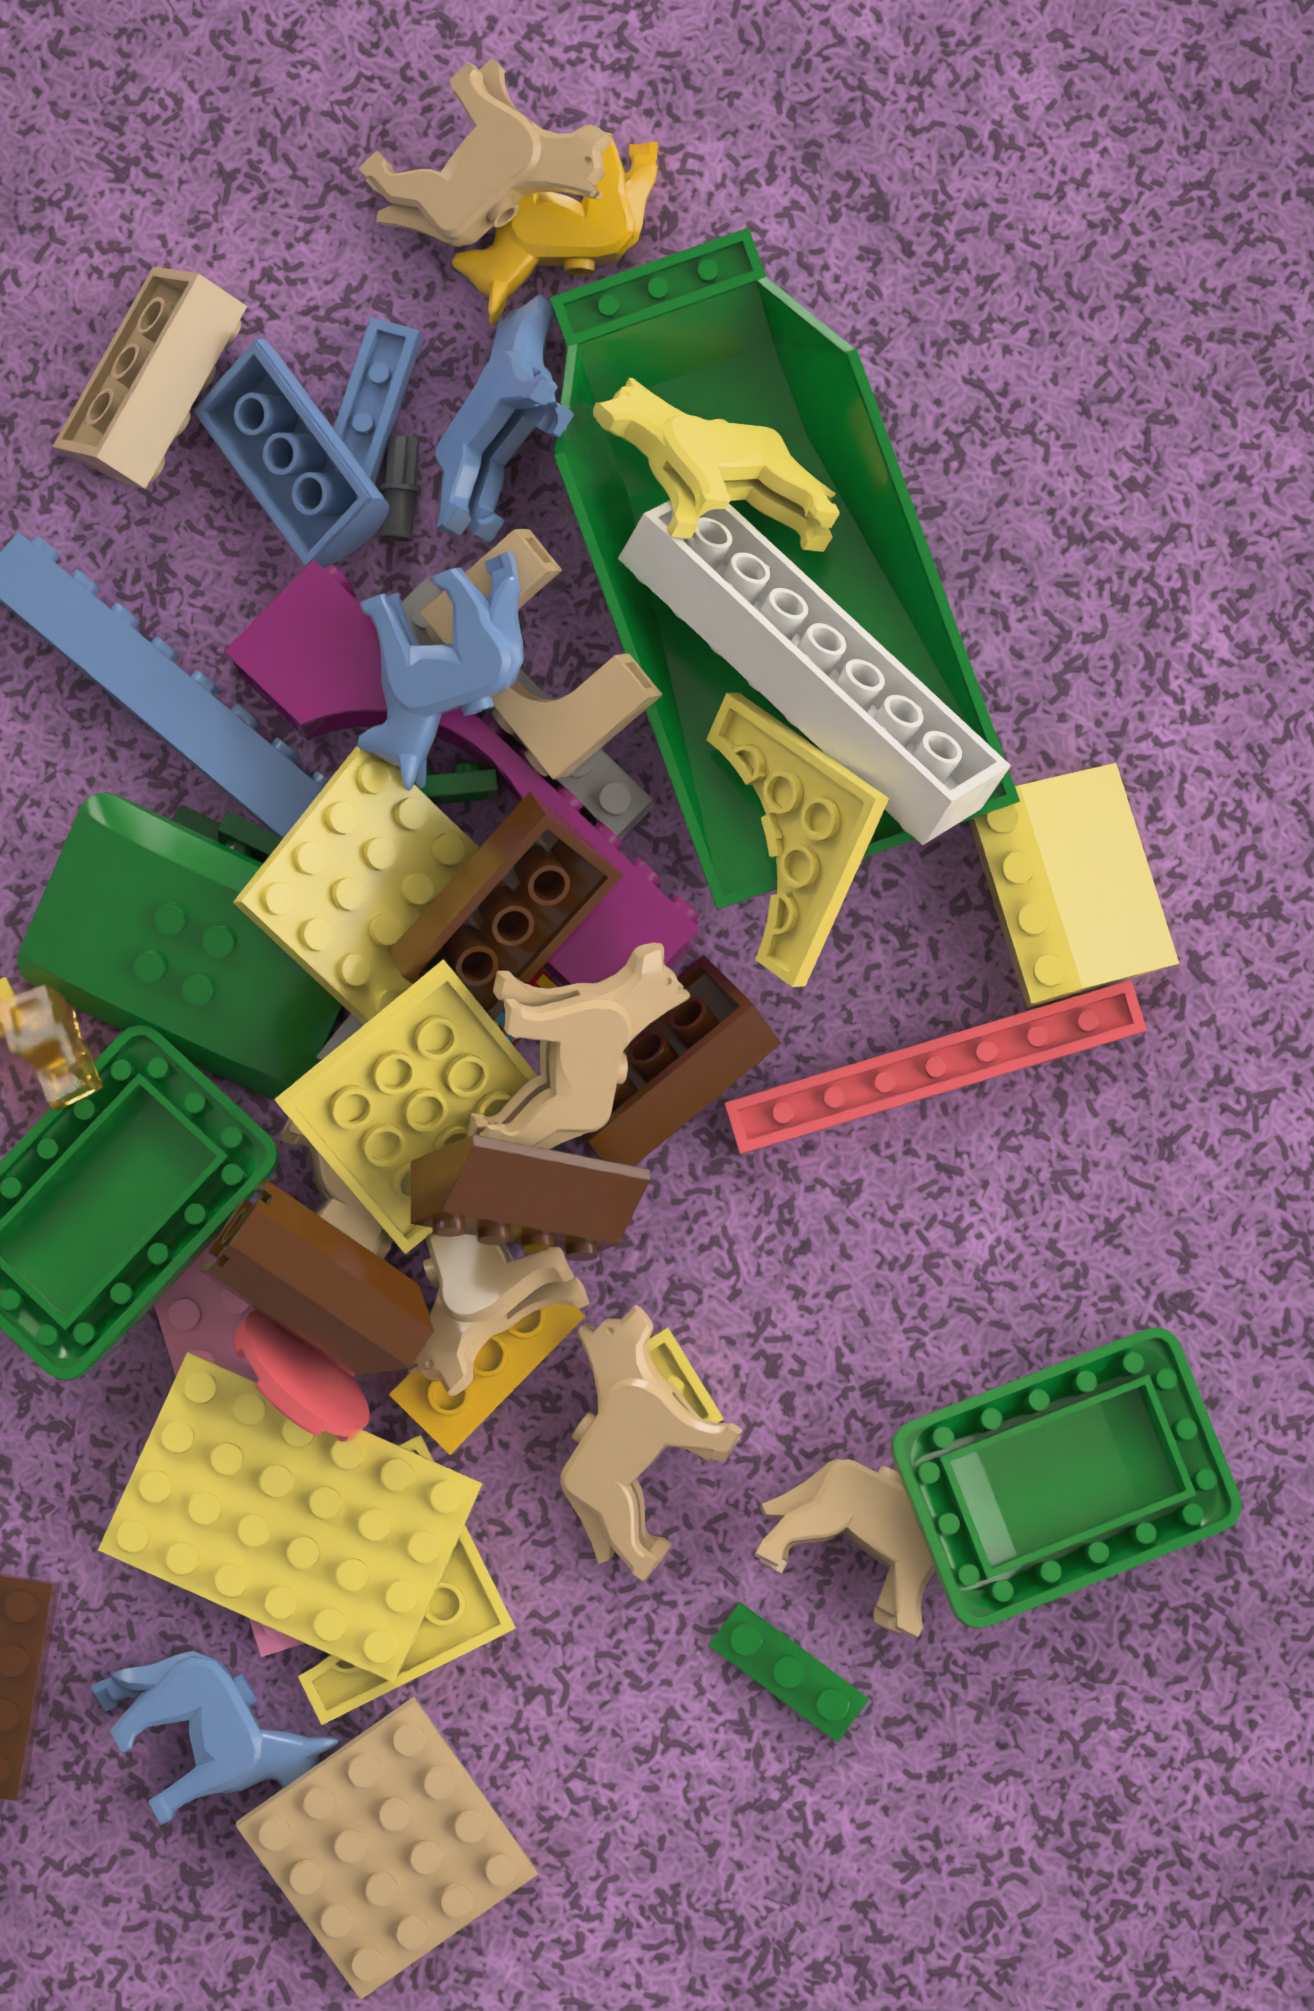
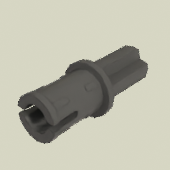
[379,435,421,542]

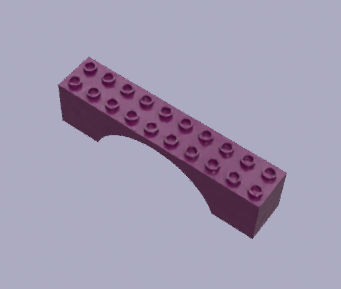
[224,560,700,986]

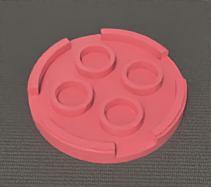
[233,1310,370,1442]

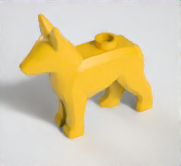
[451,132,658,325]

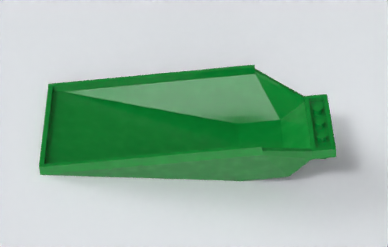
[550,227,1020,910]

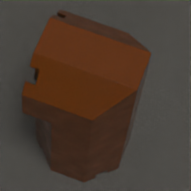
[200,1181,434,1376]

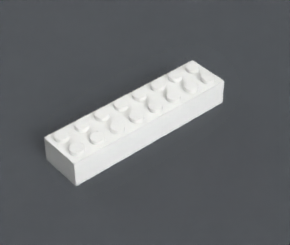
[618,500,1011,845]

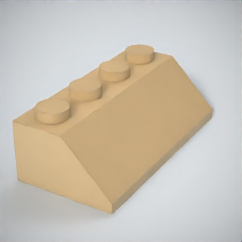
[52,266,247,489]

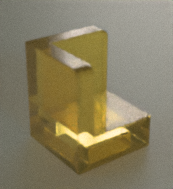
[0,984,84,1066]
[16,1022,103,1111]

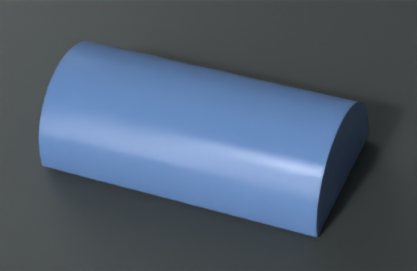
[192,339,389,568]

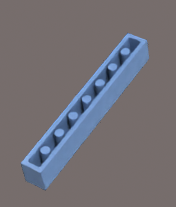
[0,532,329,838]

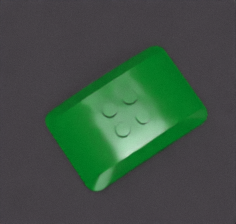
[17,792,343,1099]
[0,1025,279,1381]
[890,1327,1242,1629]

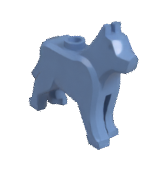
[435,295,574,543]

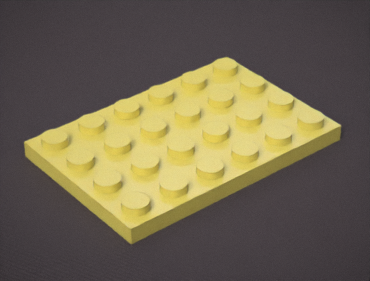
[98,1352,483,1683]

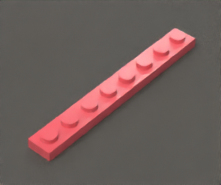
[724,980,1147,1155]

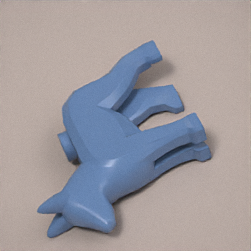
[358,552,524,791]
[90,1651,341,1825]

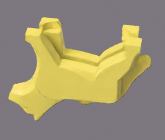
[593,378,840,552]

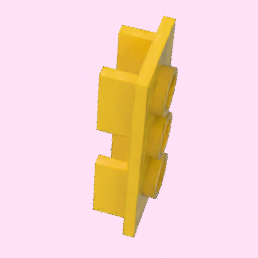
[389,1256,586,1455]

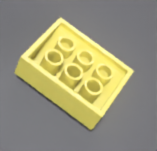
[968,763,1179,1010]

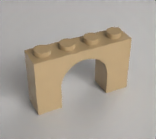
[420,529,662,779]

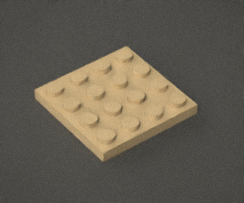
[236,1697,538,2000]

